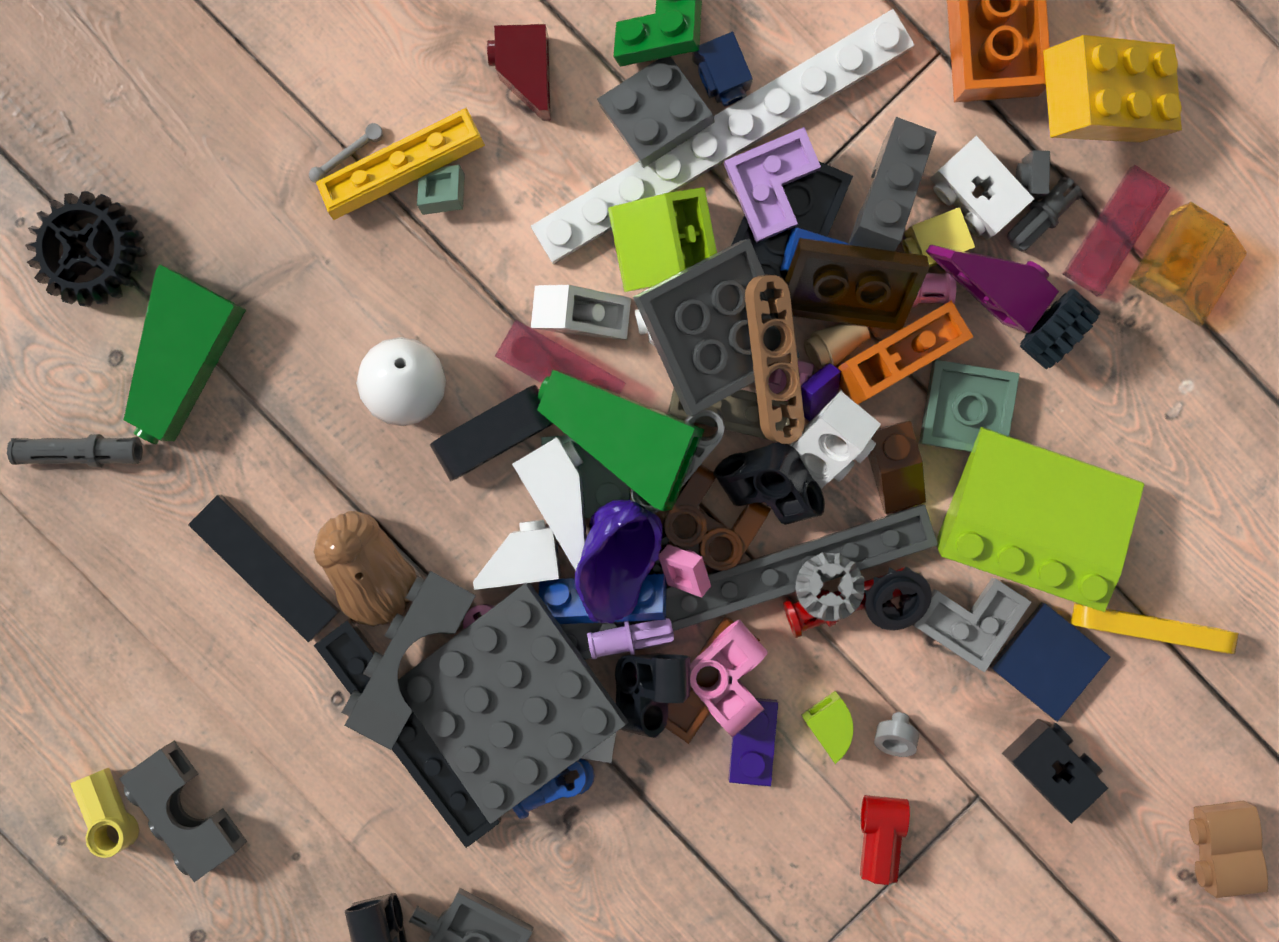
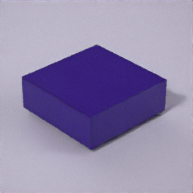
[801,363,841,422]

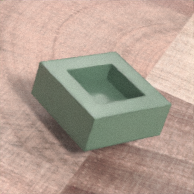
[417,165,465,215]

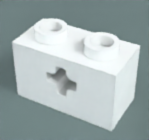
[930,136,1034,240]

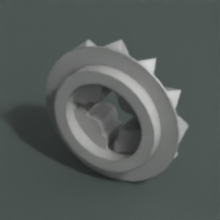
[796,552,864,621]

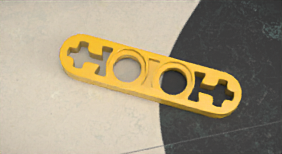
[1070,603,1239,654]

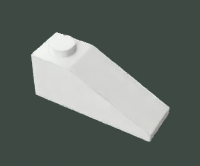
[512,437,586,571]

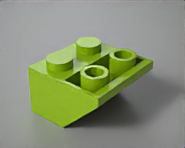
[608,187,717,292]

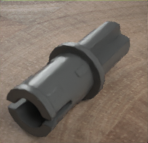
[1007,177,1082,252]

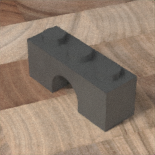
[848,117,937,251]
[119,740,247,882]

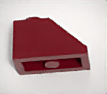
[487,24,551,120]

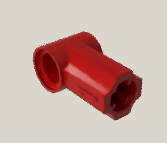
[860,795,910,885]

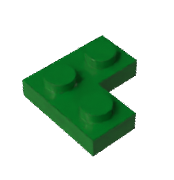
[613,0,702,67]

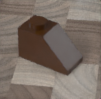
[868,421,926,514]

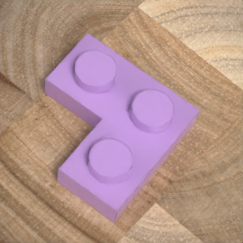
[724,127,821,243]

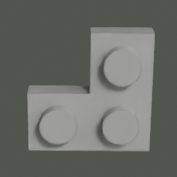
[913,577,1031,673]

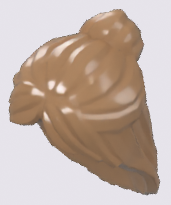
[314,511,417,627]

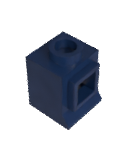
[692,31,753,106]

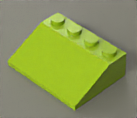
[936,427,1144,612]

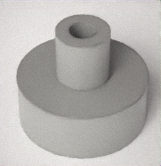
[874,712,919,757]

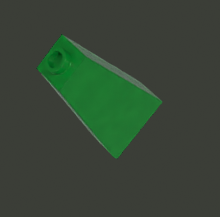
[123,264,246,444]
[537,370,705,511]

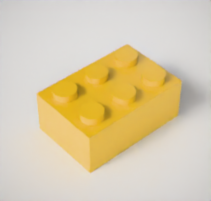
[1043,35,1182,143]

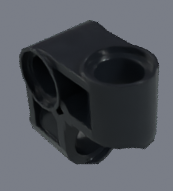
[714,443,825,525]
[615,653,690,738]
[345,893,407,942]

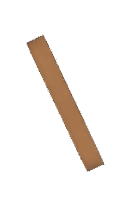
[745,275,805,444]

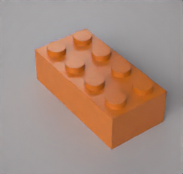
[947,0,1050,103]

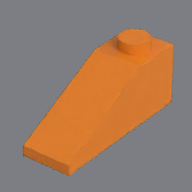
[837,300,973,405]

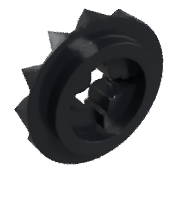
[863,566,932,630]

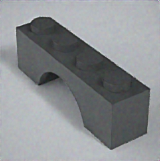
[341,571,476,750]

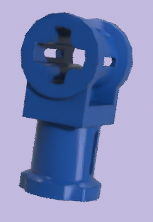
[512,758,595,819]

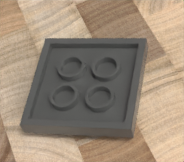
[633,239,800,416]

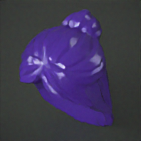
[575,500,663,623]

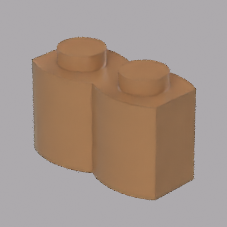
[1189,801,1268,898]

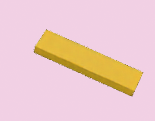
[316,107,485,220]

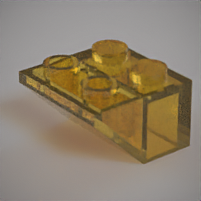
[1128,202,1247,326]

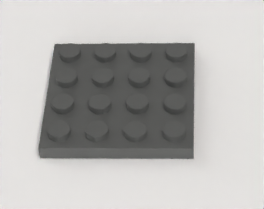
[398,583,629,824]

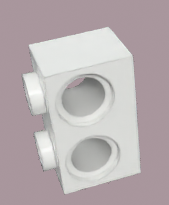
[790,391,881,489]

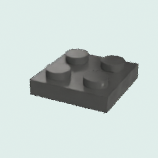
[597,56,715,168]

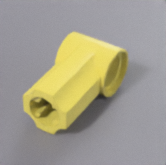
[70,768,139,858]

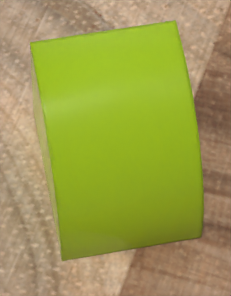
[801,691,853,764]

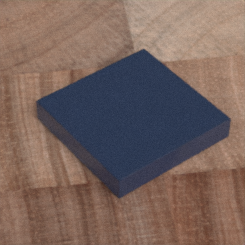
[989,602,1111,722]

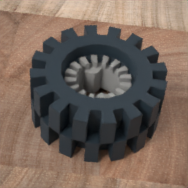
[1020,289,1100,369]

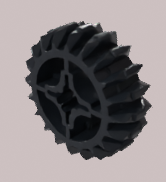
[25,191,147,307]

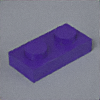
[728,698,778,786]

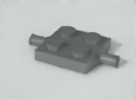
[409,888,534,942]

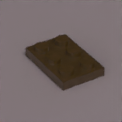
[785,238,930,330]

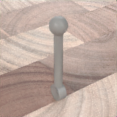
[309,123,383,183]

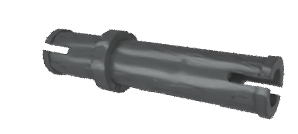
[7,434,143,467]

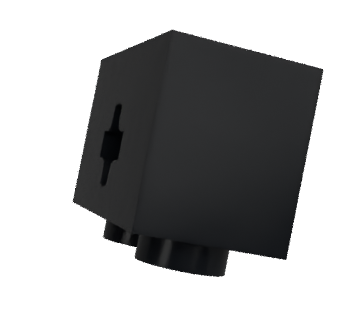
[1002,719,1108,824]

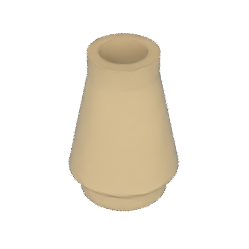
[804,323,870,370]

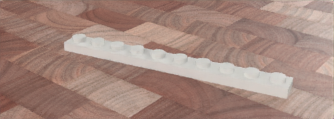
[531,9,915,264]

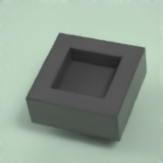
[1015,150,1050,201]

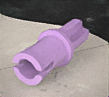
[587,618,674,659]

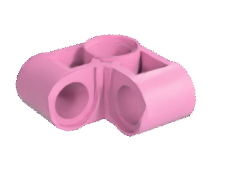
[690,620,768,738]

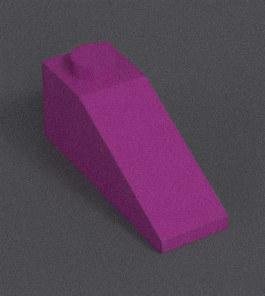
[926,245,1059,333]

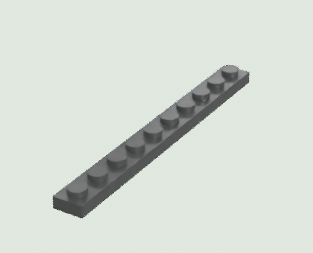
[560,504,938,660]

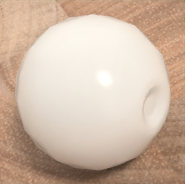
[356,337,446,426]

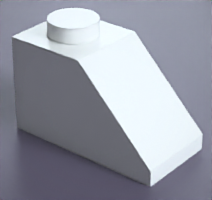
[531,285,631,339]
[473,520,562,590]

